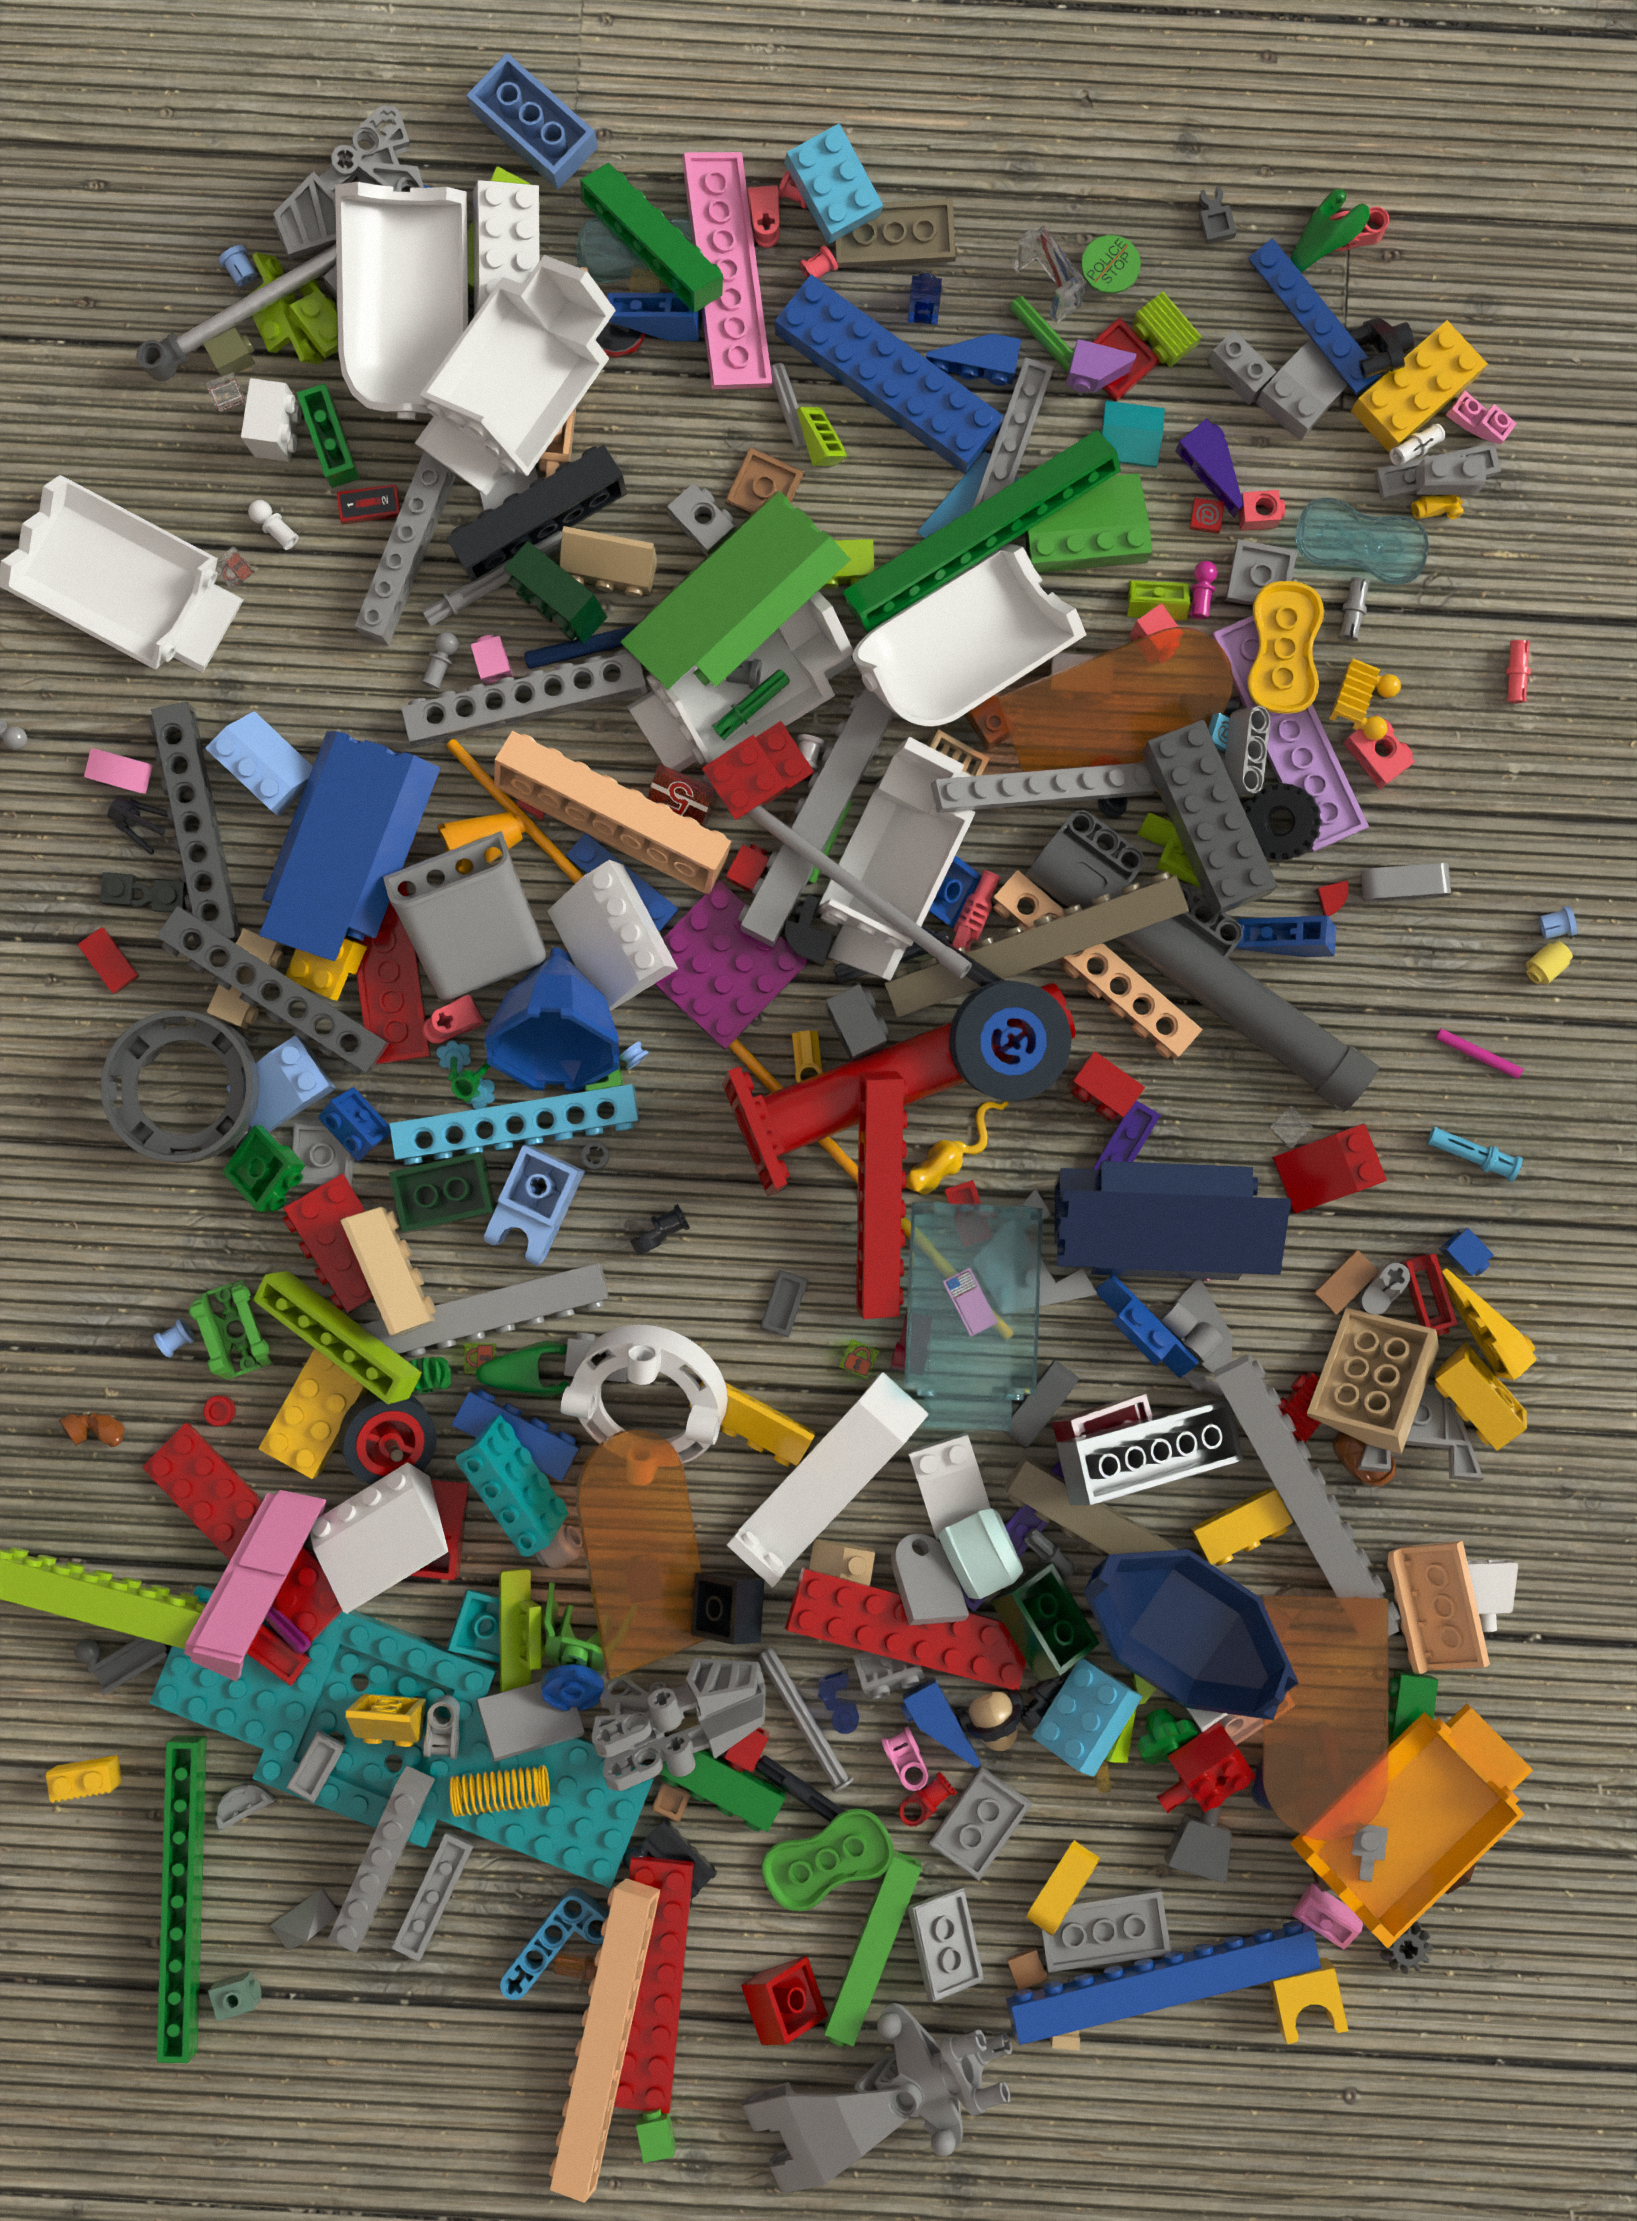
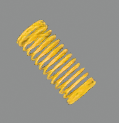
[450,1765,550,1817]

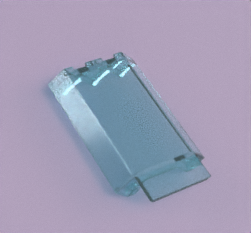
[904,1202,1043,1431]

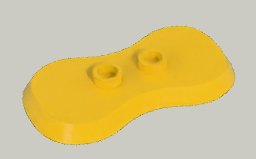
[1248,581,1324,714]

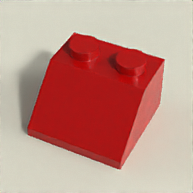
[741,1956,828,2045]

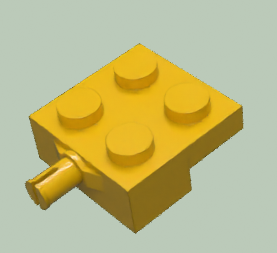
[285,936,367,1001]

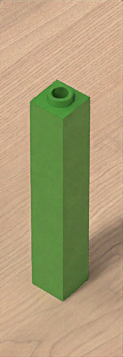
[824,1850,922,2047]

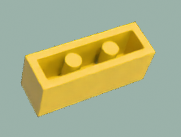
[1189,1487,1293,1566]

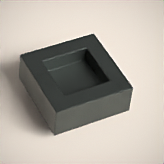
[100,872,136,906]

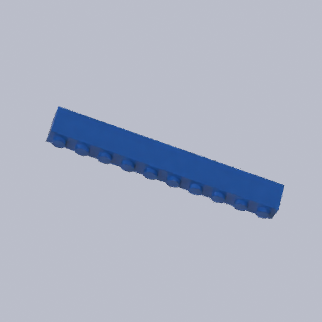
[1005,1921,1321,2045]

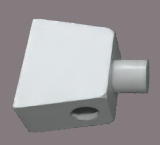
[1467,1559,1518,1632]

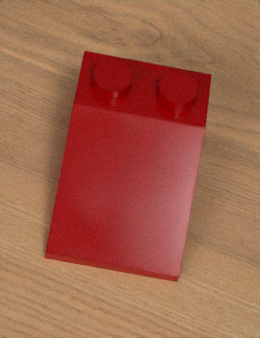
[1272,1123,1387,1214]

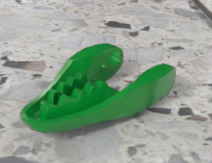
[1290,188,1370,273]
[476,1340,571,1398]

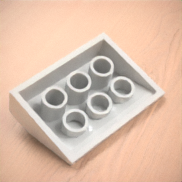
[547,860,678,1011]
[310,1462,449,1614]

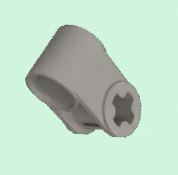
[423,1695,460,1759]

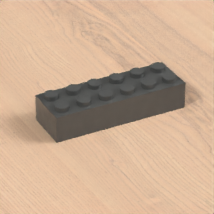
[1141,720,1278,917]
[1056,1399,1244,1505]

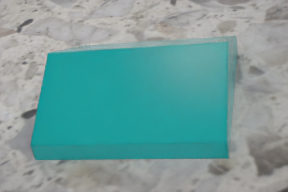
[1101,401,1165,468]
[446,1589,500,1663]

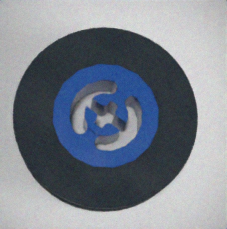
[949,980,1071,1101]

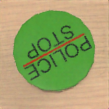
[1081,235,1141,294]

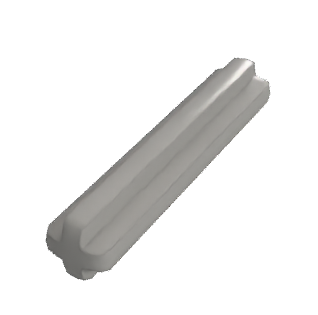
[770,363,807,450]

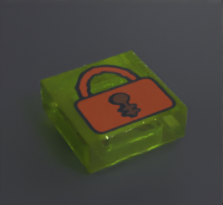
[839,1338,879,1379]
[464,1343,496,1374]

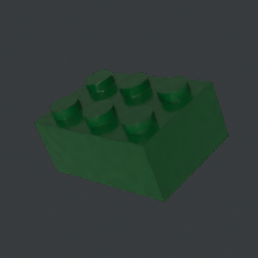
[504,541,608,644]
[389,1152,496,1233]
[991,1563,1100,1682]

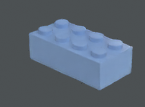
[466,53,598,190]

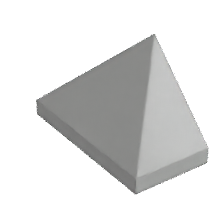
[270,1887,340,1951]

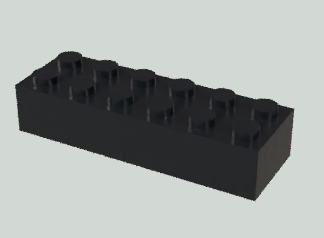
[447,444,627,582]

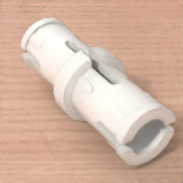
[1389,424,1445,466]

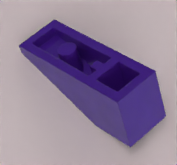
[1175,418,1244,517]

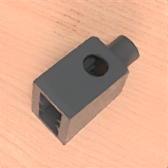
[1164,1806,1231,1883]

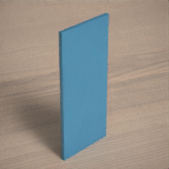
[917,451,1019,539]

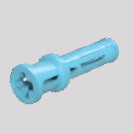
[1427,1126,1523,1183]

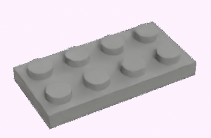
[1041,1888,1171,1973]

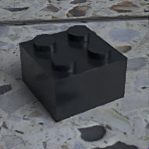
[691,1571,765,1645]

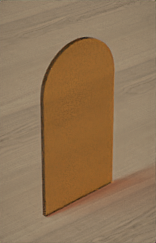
[997,627,1233,772]
[576,1429,707,1679]
[1263,1595,1388,1841]

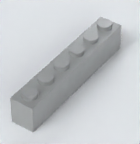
[328,1766,435,1953]

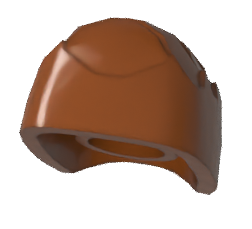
[1332,1431,1396,1487]

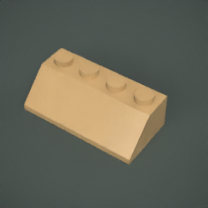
[340,1207,436,1336]

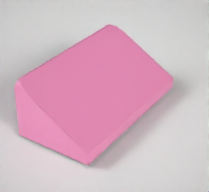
[1292,1883,1363,1950]

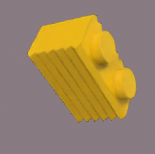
[46,1755,122,1803]

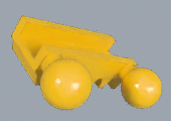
[1329,658,1401,741]

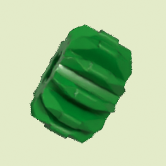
[407,1356,452,1395]

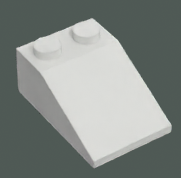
[908,1432,991,1540]

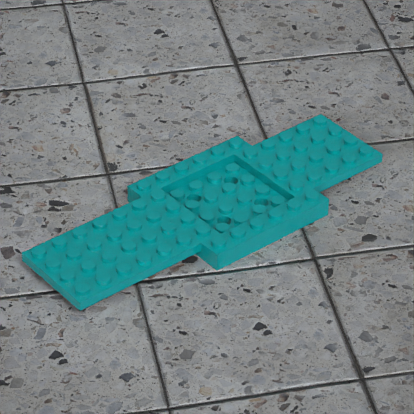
[149,1585,654,1888]

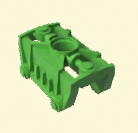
[189,1279,273,1380]

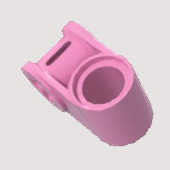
[881,1726,928,1791]

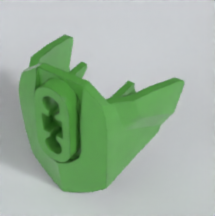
[543,1582,637,1675]

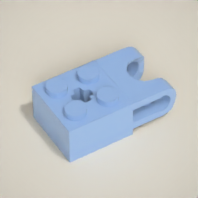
[484,1145,585,1266]

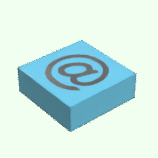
[1208,713,1230,753]

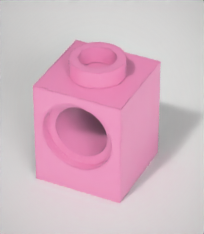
[470,635,513,686]

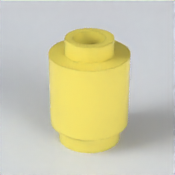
[1526,940,1573,985]

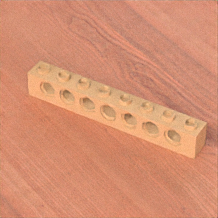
[992,870,1203,1060]

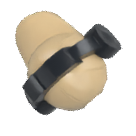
[956,1688,1025,1751]

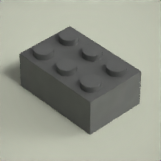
[826,984,889,1062]

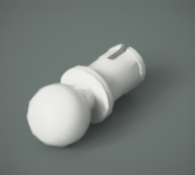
[248,500,299,550]

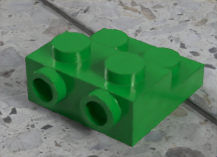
[222,1125,306,1212]

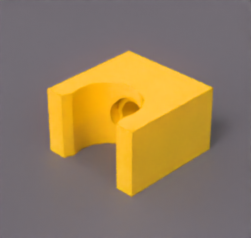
[1269,1957,1349,2044]

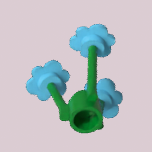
[436,1040,495,1109]

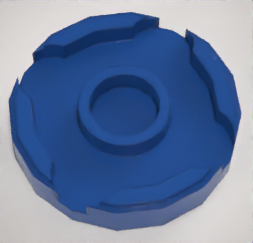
[541,1664,604,1711]

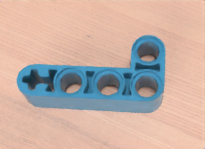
[500,1888,610,2000]

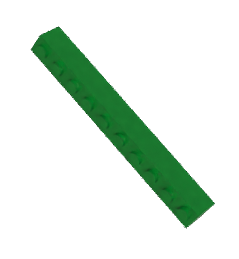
[842,430,1121,632]
[157,1735,207,2063]

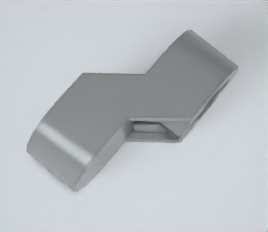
[1358,1263,1410,1315]

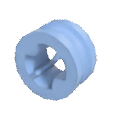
[619,1041,649,1070]

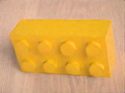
[1351,320,1488,453]
[258,1348,368,1479]

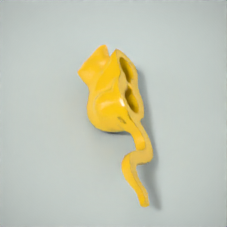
[905,1101,1009,1195]

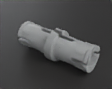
[1339,577,1370,641]

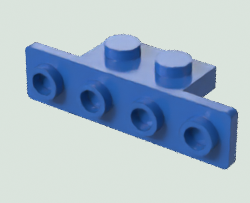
[1095,1275,1199,1378]

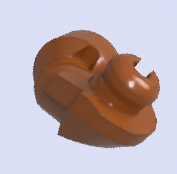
[59,1413,125,1447]

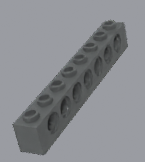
[149,701,241,945]
[156,906,389,1075]

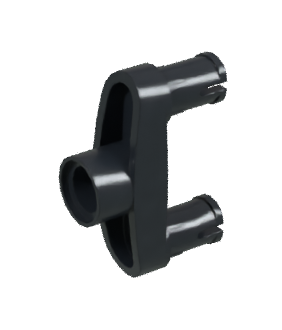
[1348,317,1415,379]

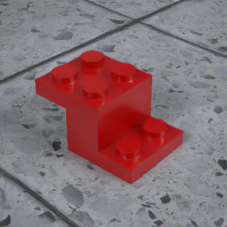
[702,721,815,821]

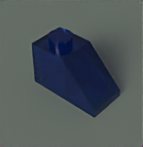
[908,273,942,325]

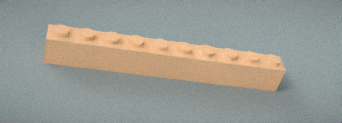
[549,1878,660,2203]

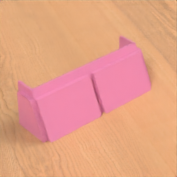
[184,1490,326,1682]

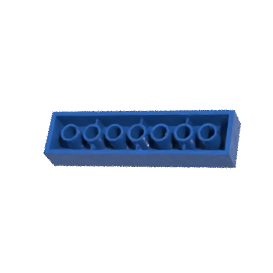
[775,274,1004,475]

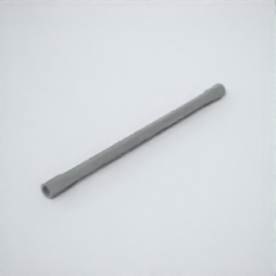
[702,774,972,979]

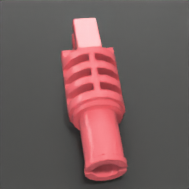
[952,870,1001,951]

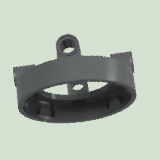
[101,1010,260,1163]

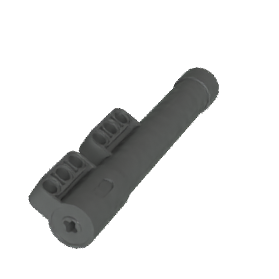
[1025,810,1379,1112]

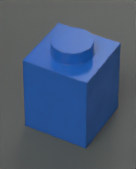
[1439,1228,1494,1276]

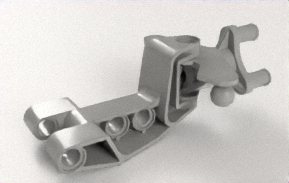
[741,2003,1012,2193]

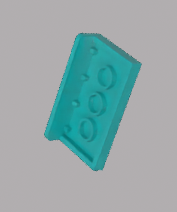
[456,1414,569,1557]

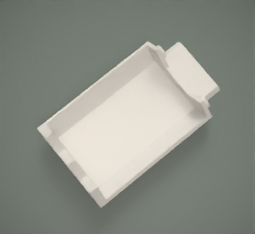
[0,475,244,673]

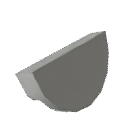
[215,1783,276,1832]

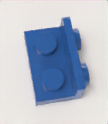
[318,1087,391,1161]

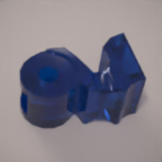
[818,1669,859,1734]

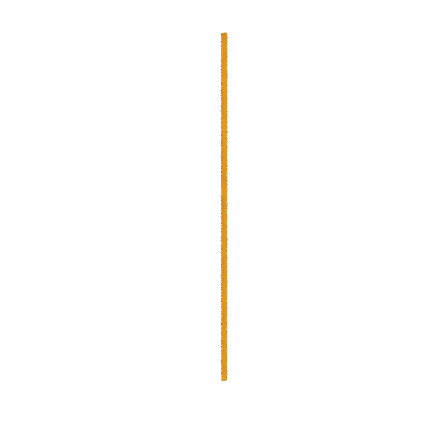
[446,739,1014,1341]

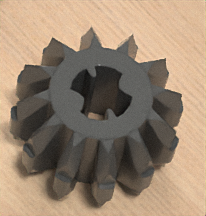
[1377,1921,1433,1974]

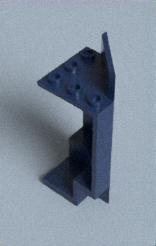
[1054,1161,1291,1281]

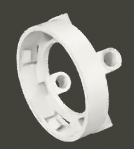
[561,1325,728,1485]

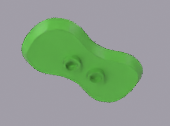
[761,1809,894,1911]

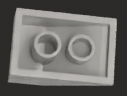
[1256,338,1348,441]

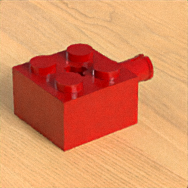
[1156,1722,1256,1814]

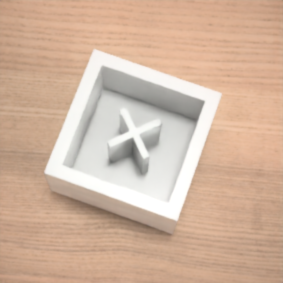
[241,378,302,462]

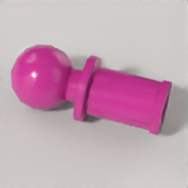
[1189,561,1217,619]

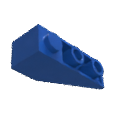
[926,333,1021,386]

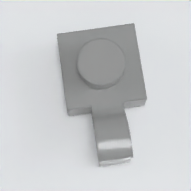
[1352,1822,1388,1882]

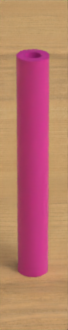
[1435,1028,1523,1079]

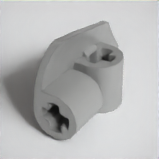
[1160,1279,1233,1373]

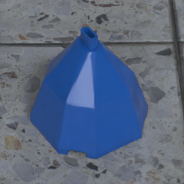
[485,947,619,1092]

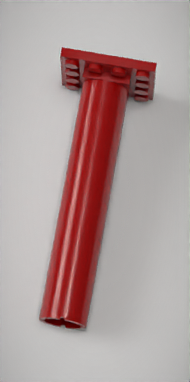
[722,983,1076,1197]

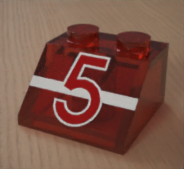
[647,763,718,828]

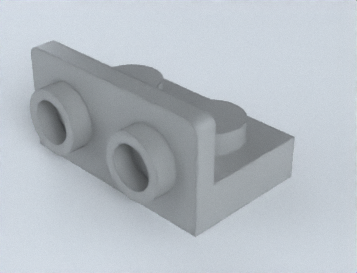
[852,1651,925,1699]

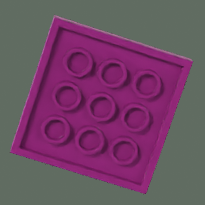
[653,880,808,1050]

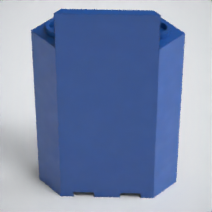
[259,731,440,961]

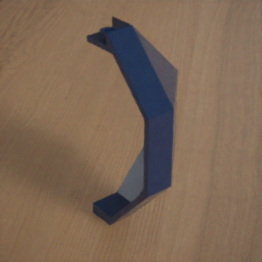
[1084,1549,1299,1720]

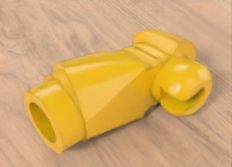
[1411,495,1463,520]

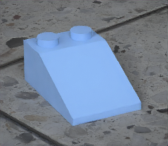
[226,1035,336,1133]

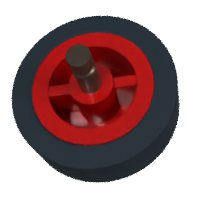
[339,1393,437,1485]

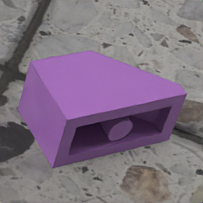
[1065,339,1136,392]

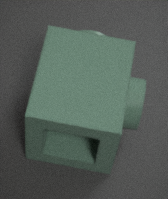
[208,1971,262,2021]

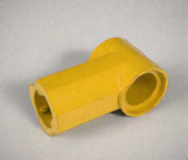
[792,1030,822,1082]

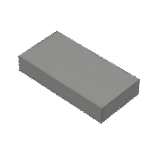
[286,1730,346,1803]

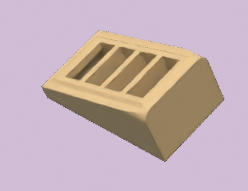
[926,729,990,776]

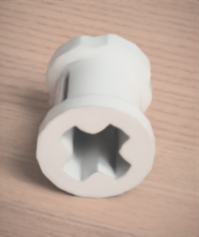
[797,734,824,771]

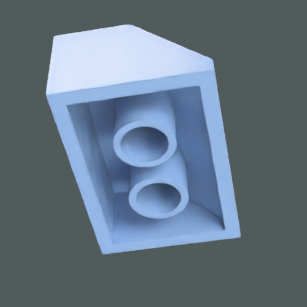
[205,711,313,817]

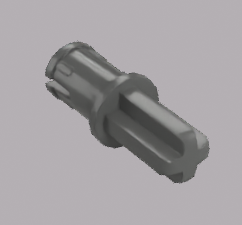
[1023,1528,1075,1579]

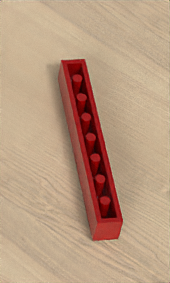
[856,1071,908,1319]

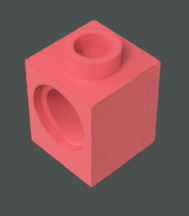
[1239,490,1285,531]

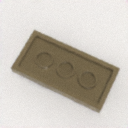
[835,199,956,268]

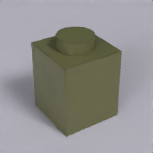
[203,327,256,380]

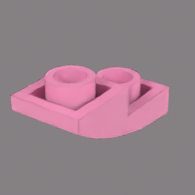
[1446,391,1517,445]
[84,748,153,794]

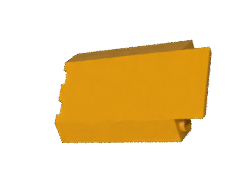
[1290,1703,1533,1948]

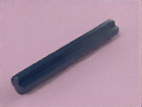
[524,625,637,669]

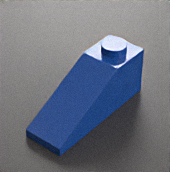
[607,293,702,341]
[1236,915,1337,957]
[900,1677,981,1768]

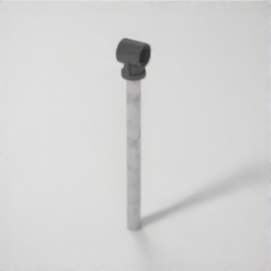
[136,244,337,381]

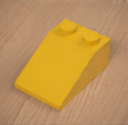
[345,1694,426,1747]

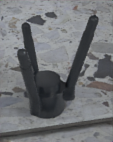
[107,797,168,855]

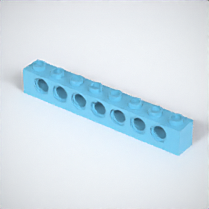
[390,1084,640,1165]

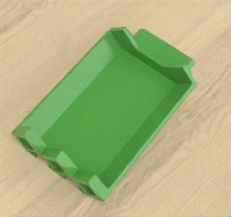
[621,491,851,690]

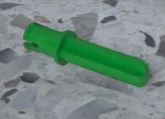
[712,669,790,741]

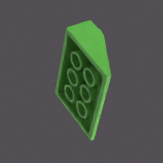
[1025,473,1152,573]

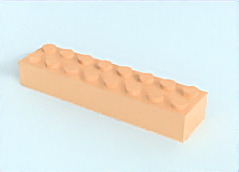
[494,731,731,894]

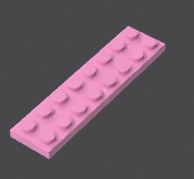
[682,152,772,390]

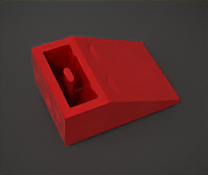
[410,1479,469,1580]

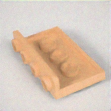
[1387,1541,1490,1674]

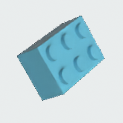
[784,123,884,244]
[1032,1658,1143,1777]

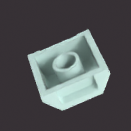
[938,1508,1023,1599]

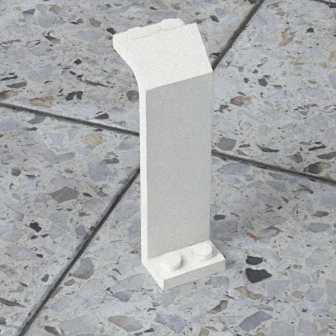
[727,1372,928,1588]

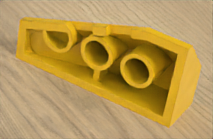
[1441,1268,1537,1380]

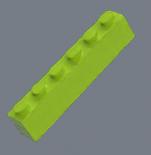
[253,1271,422,1404]

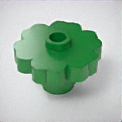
[1137,1708,1198,1765]

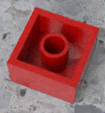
[1067,1051,1145,1122]

